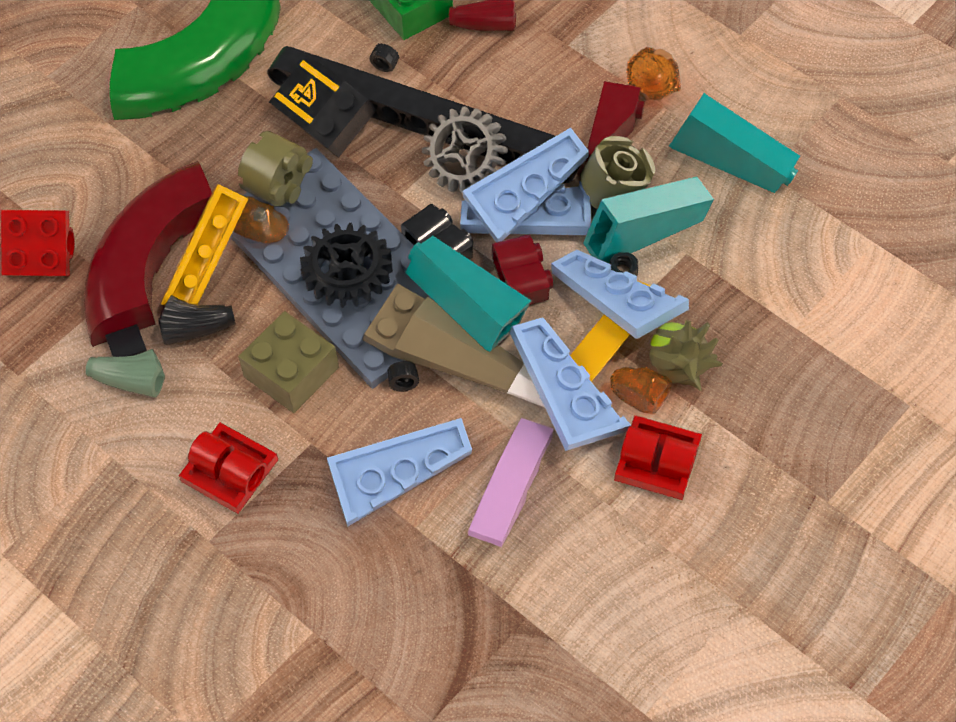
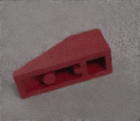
[585,81,645,165]

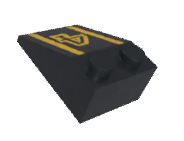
[269,54,377,158]

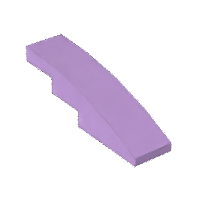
[468,418,554,547]

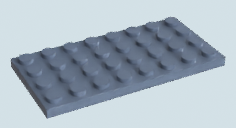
[230,148,434,389]

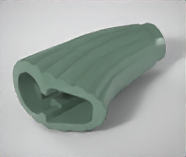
[86,349,165,398]

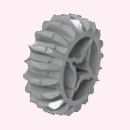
[421,107,508,193]

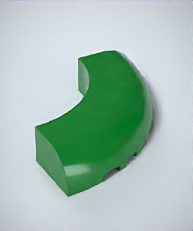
[110,0,281,120]

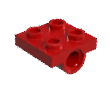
[1,210,75,276]
[614,415,702,500]
[178,422,279,514]

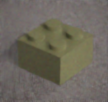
[238,311,339,413]

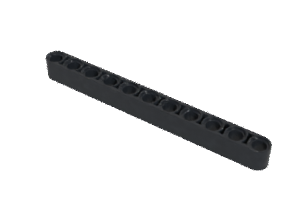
[267,46,581,183]

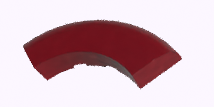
[84,161,212,347]

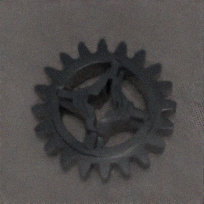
[300,223,393,308]

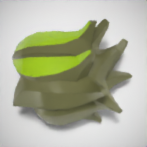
[649,320,723,391]

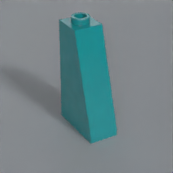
[669,93,800,193]
[583,176,714,263]
[406,236,531,352]

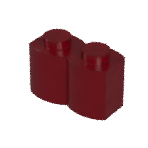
[491,234,554,305]

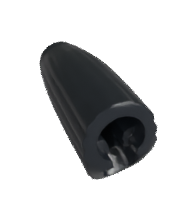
[158,295,236,345]

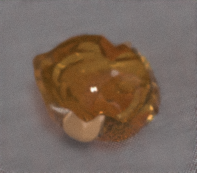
[626,47,681,100]

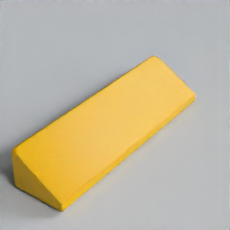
[160,184,248,306]
[570,280,651,382]

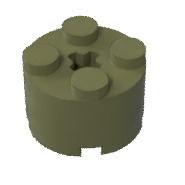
[238,131,313,206]
[580,136,655,209]

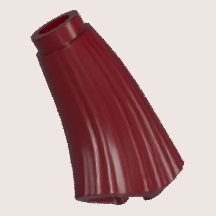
[449,0,516,31]

